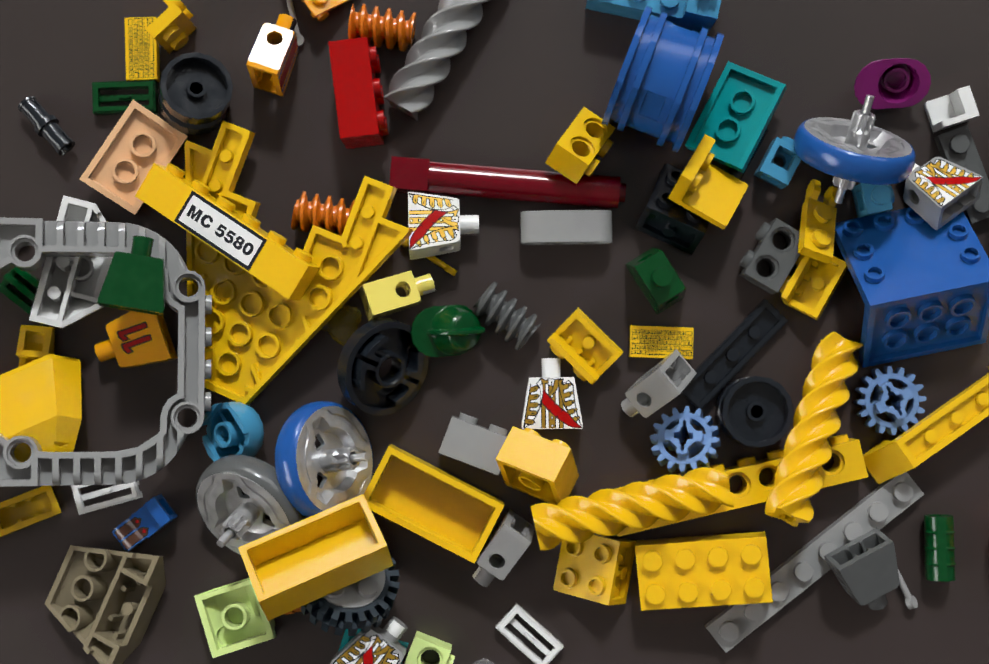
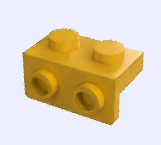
[145,0,196,54]
[780,254,848,321]
[547,307,624,385]

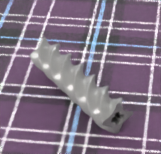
[383,0,490,121]

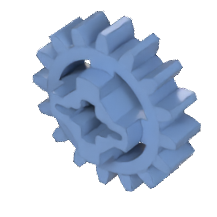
[853,366,927,435]
[650,406,721,476]

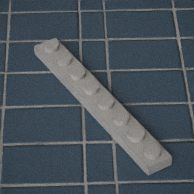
[704,472,924,653]

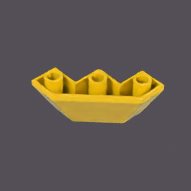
[0,353,82,462]

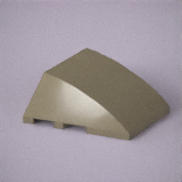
[45,545,166,664]

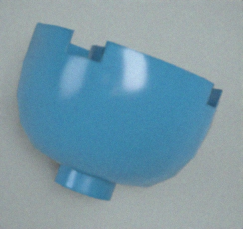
[202,402,264,462]

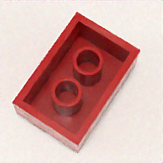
[328,37,389,149]

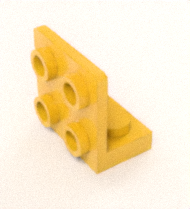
[668,134,748,229]
[553,534,637,606]

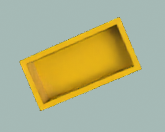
[364,444,504,564]
[238,494,394,621]
[635,531,773,611]

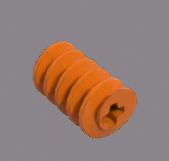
[348,4,417,52]
[291,191,355,236]

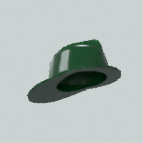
[411,304,485,357]

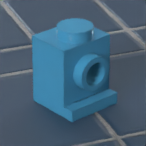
[754,136,801,189]
[851,183,895,218]

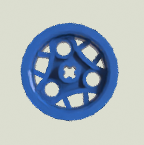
[602,6,724,152]

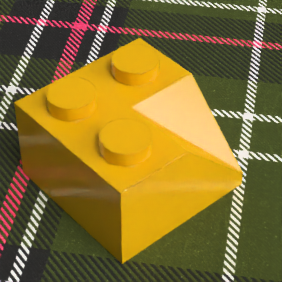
[495,426,579,505]

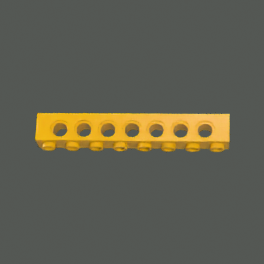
[615,434,868,537]

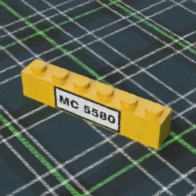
[135,163,320,301]

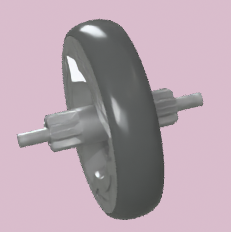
[196,455,306,556]

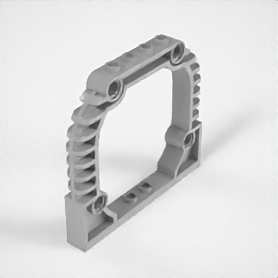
[0,217,212,487]

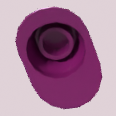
[854,58,931,109]

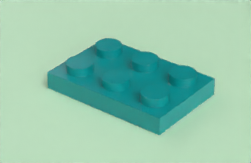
[685,61,787,173]

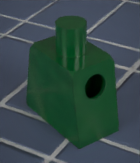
[97,236,165,316]
[625,248,686,315]

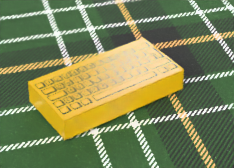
[124,17,160,82]
[628,325,694,359]

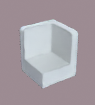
[924,85,980,133]

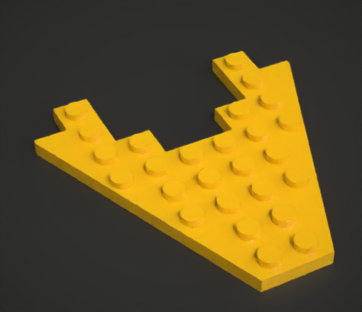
[185,120,413,405]

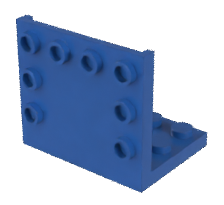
[835,207,989,368]

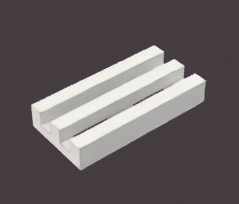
[71,481,143,515]
[495,602,564,664]

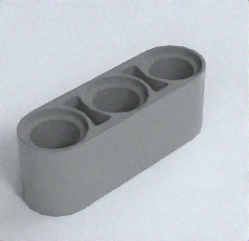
[520,210,613,245]

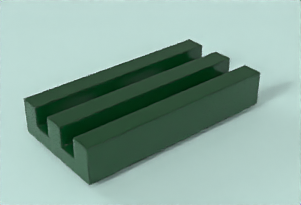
[92,80,158,115]
[0,267,49,327]

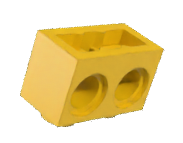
[545,107,615,184]

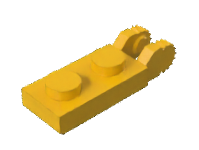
[798,179,838,264]

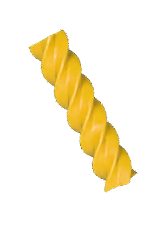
[765,332,864,527]
[530,464,734,551]

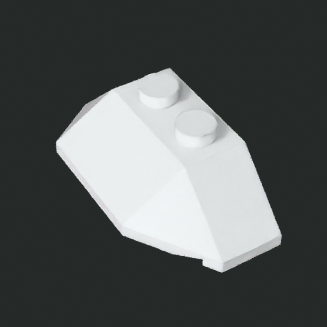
[29,195,113,329]

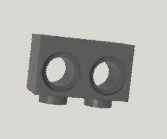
[739,218,800,294]

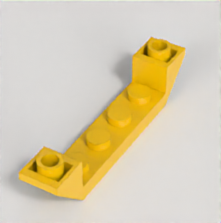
[863,366,989,484]

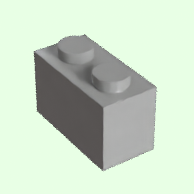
[438,412,508,476]

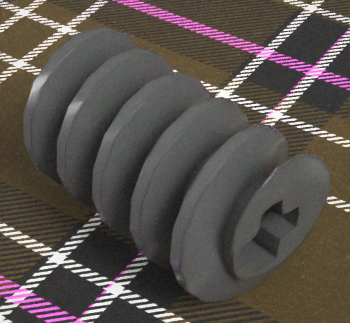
[473,282,541,351]

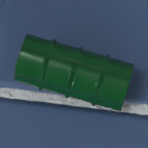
[923,514,956,582]

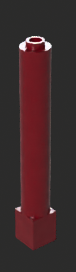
[389,156,626,208]

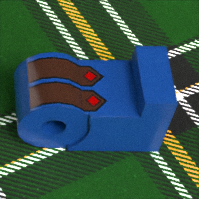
[112,494,178,552]

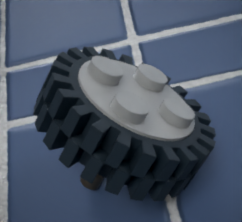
[301,558,400,636]

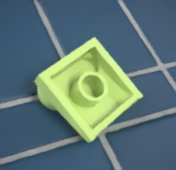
[194,578,277,658]

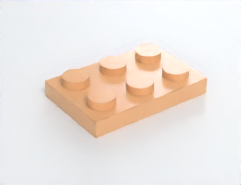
[80,100,188,215]

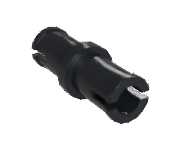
[18,96,75,156]

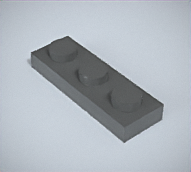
[934,125,989,224]

